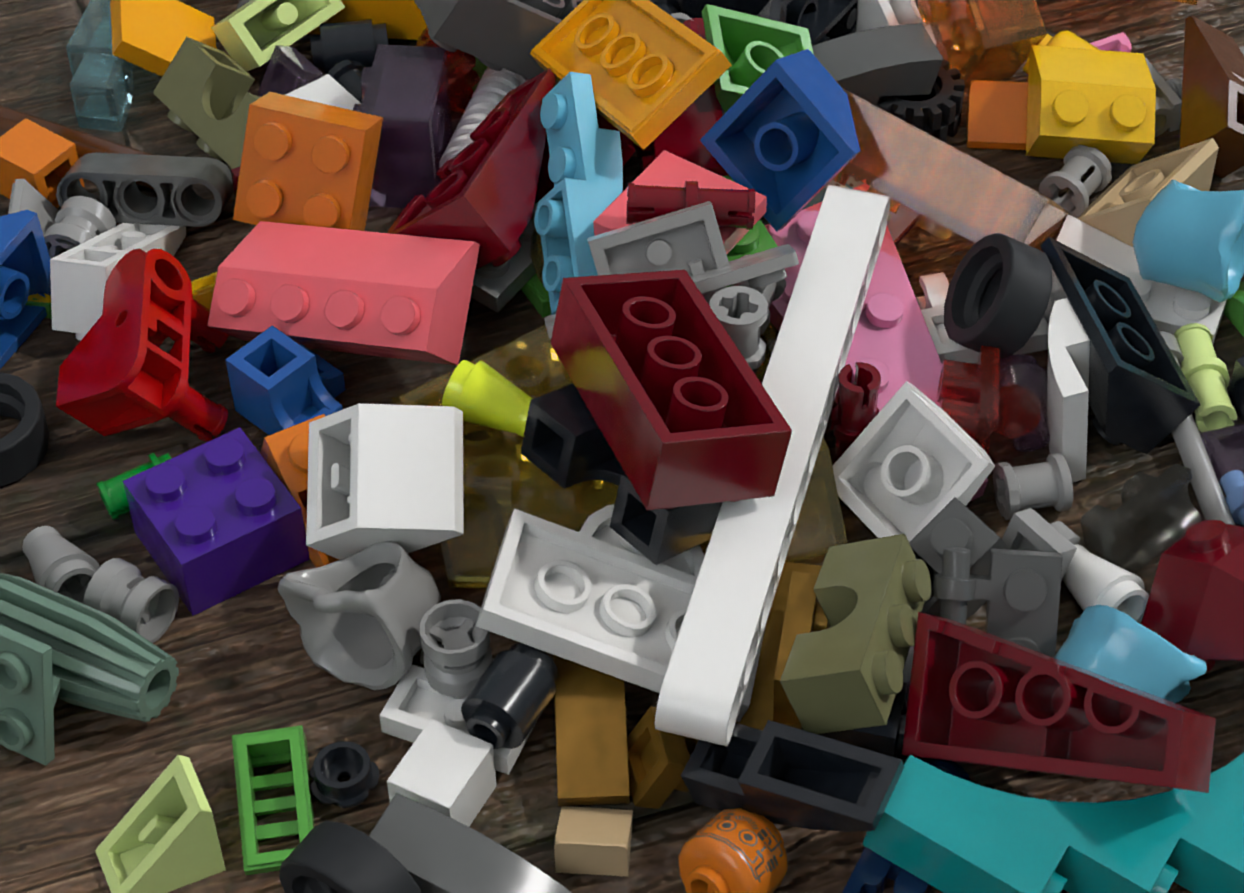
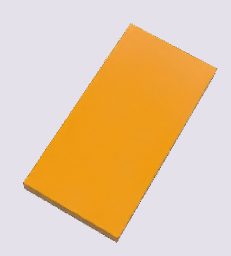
[529,0,732,150]

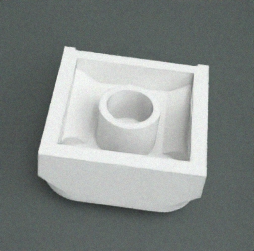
[822,381,995,542]

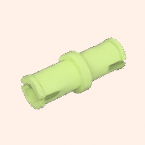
[1174,323,1237,435]

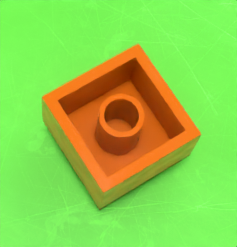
[233,92,383,231]

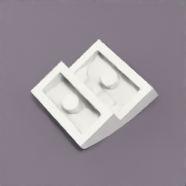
[1047,298,1090,483]

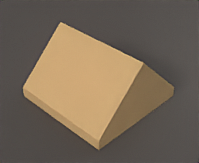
[1076,138,1219,247]

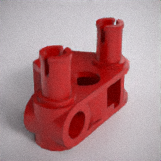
[56,248,229,442]

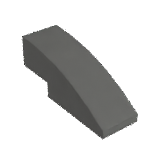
[812,23,943,115]
[369,793,572,893]

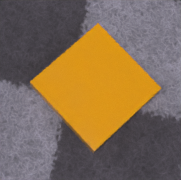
[110,0,217,77]

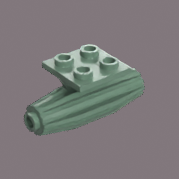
[0,573,179,765]

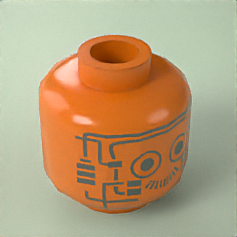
[678,809,788,893]

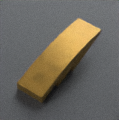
[553,655,630,806]

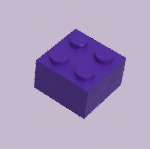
[123,427,310,616]

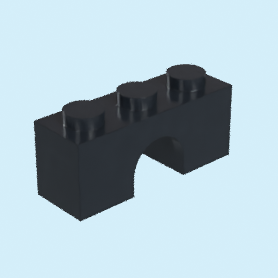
[520,383,722,565]

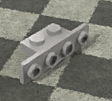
[544,201,799,339]

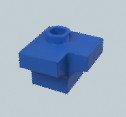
[225,326,346,435]

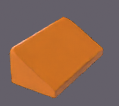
[966,80,1028,150]

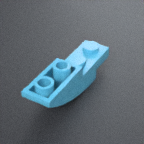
[534,72,623,315]

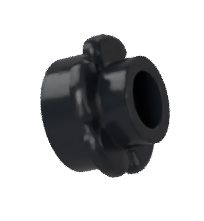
[310,741,380,808]

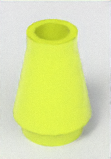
[442,360,533,437]

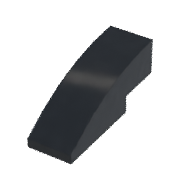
[681,720,904,832]

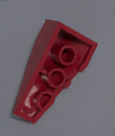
[387,68,557,270]
[1141,519,1244,671]

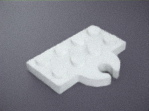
[476,505,766,723]

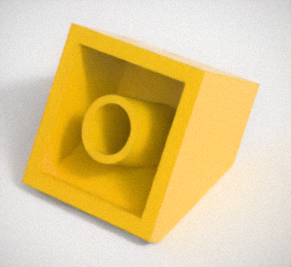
[1026,45,1156,164]

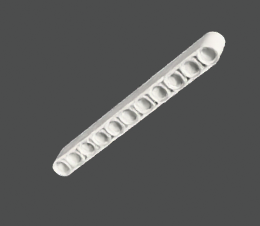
[655,185,890,746]

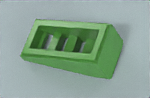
[232,725,315,875]

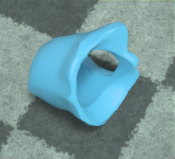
[1132,180,1244,303]
[1054,605,1207,703]

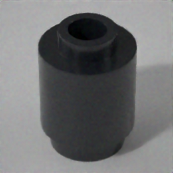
[310,19,391,75]
[461,643,558,749]

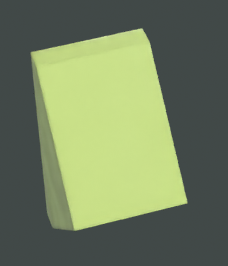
[95,755,226,893]

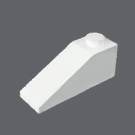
[50,223,186,341]

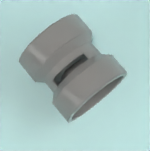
[44,196,116,259]
[83,558,179,643]
[420,599,493,697]

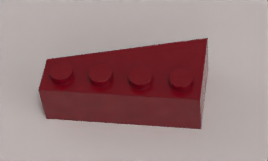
[902,612,1216,793]

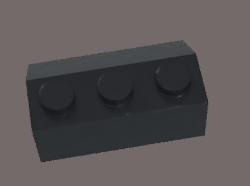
[1040,237,1200,454]

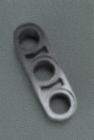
[56,152,234,227]

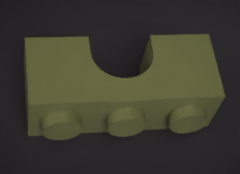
[153,37,261,170]
[780,534,931,734]

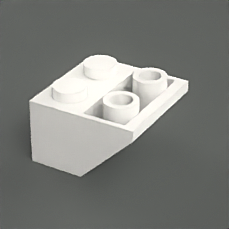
[306,403,464,560]

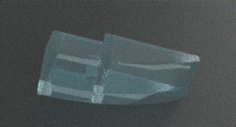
[66,0,134,132]

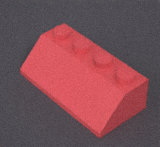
[207,221,480,366]

